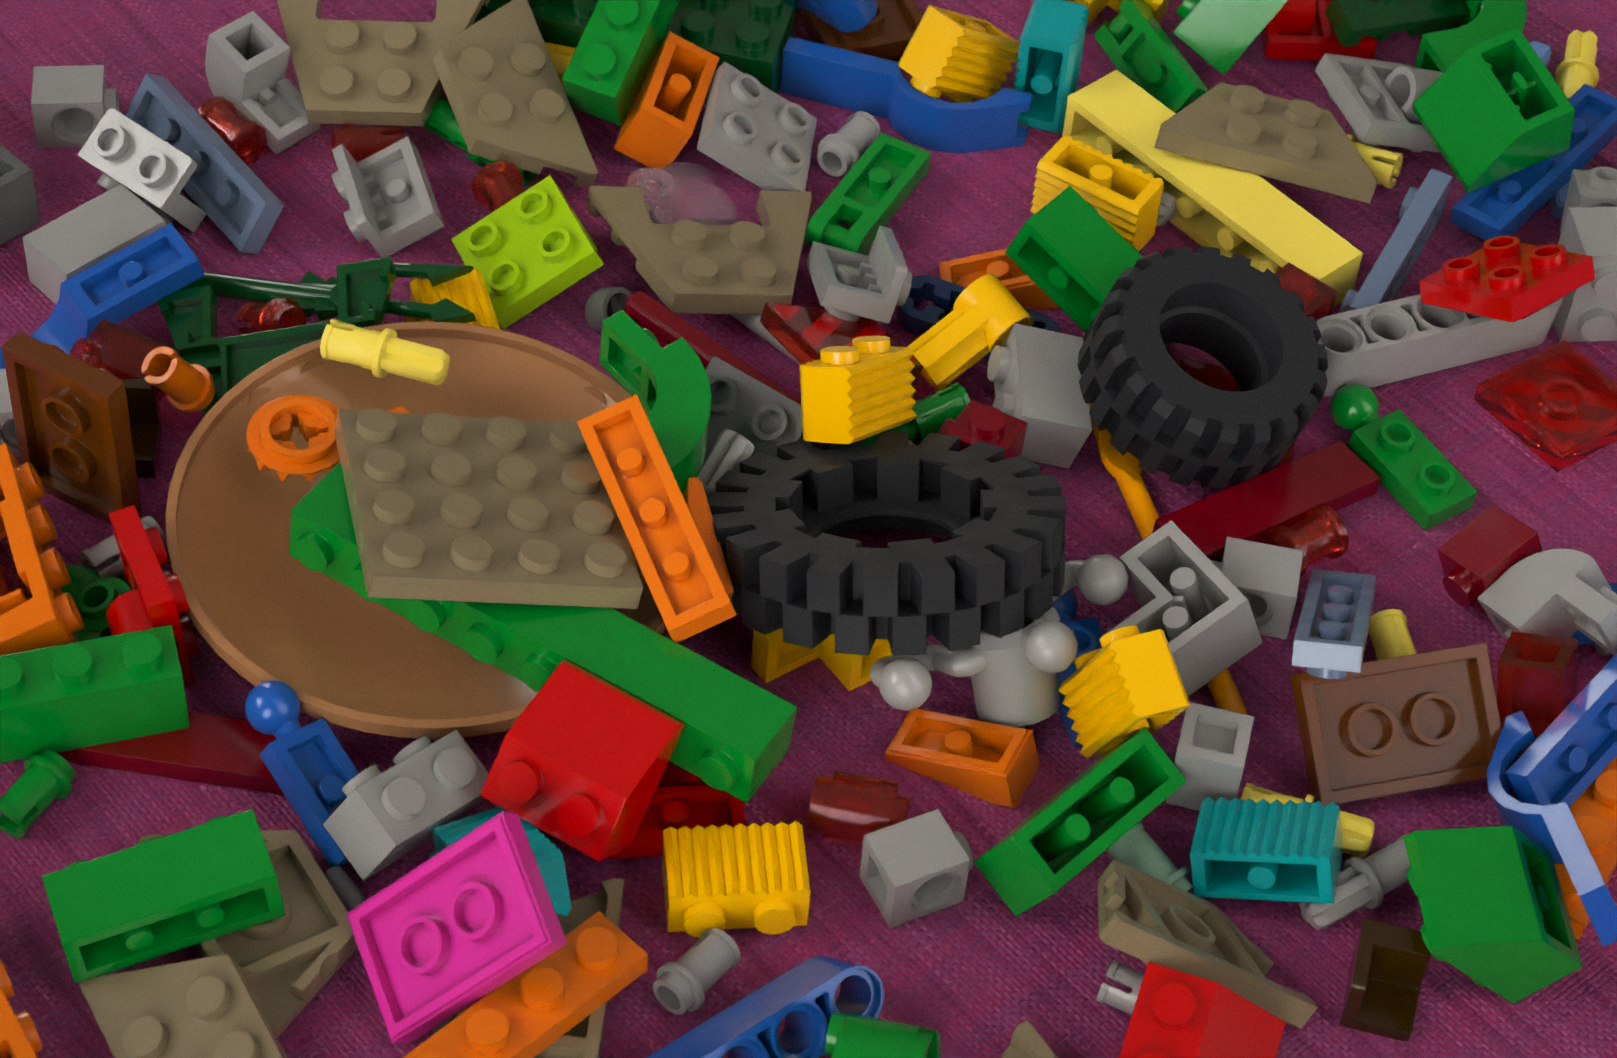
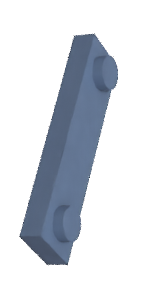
[125,73,284,254]
[1339,168,1453,313]
[1292,569,1377,679]

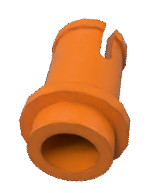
[141,346,215,412]

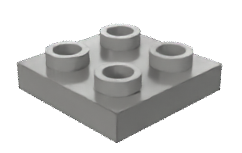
[1315,53,1444,153]
[697,61,817,191]

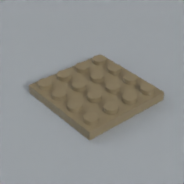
[334,408,643,609]

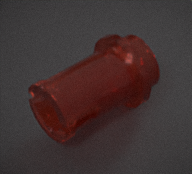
[331,123,405,164]
[237,298,306,335]

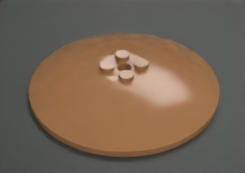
[165,321,666,739]

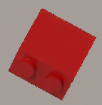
[480,660,685,861]
[1119,962,1286,1058]

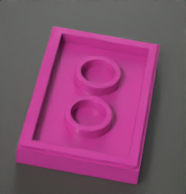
[346,811,567,1044]

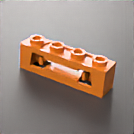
[0,443,84,656]

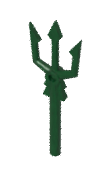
[179,262,477,323]

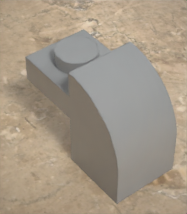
[205,11,321,154]
[1477,549,1617,665]

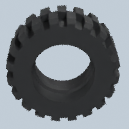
[1077,246,1328,488]

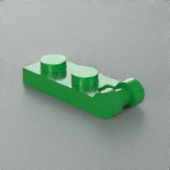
[1094,0,1209,113]
[804,133,932,255]

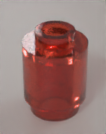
[807,771,910,846]

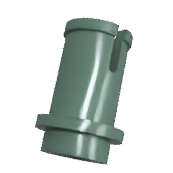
[1107,823,1193,893]

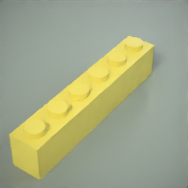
[1062,69,1363,319]

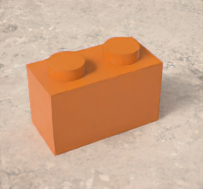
[613,31,719,175]

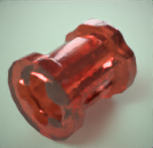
[197,96,267,166]
[471,161,524,213]
[1264,504,1349,577]

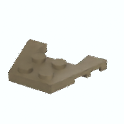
[276,0,490,127]
[586,186,812,315]

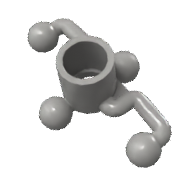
[870,554,1129,727]

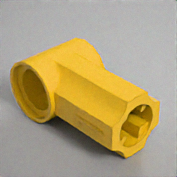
[907,274,1033,391]

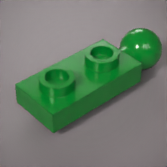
[1330,383,1478,531]

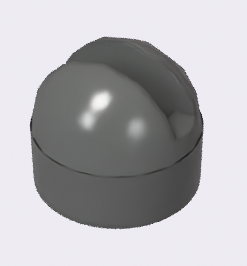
[584,287,632,334]

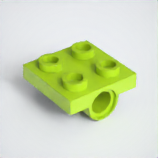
[451,175,604,329]

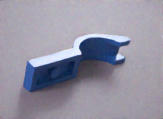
[780,37,1033,154]
[0,223,205,369]
[1486,710,1617,947]

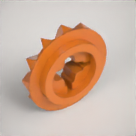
[246,395,340,483]

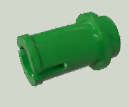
[0,750,76,839]

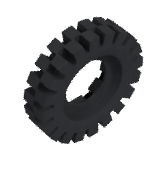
[708,431,1066,656]

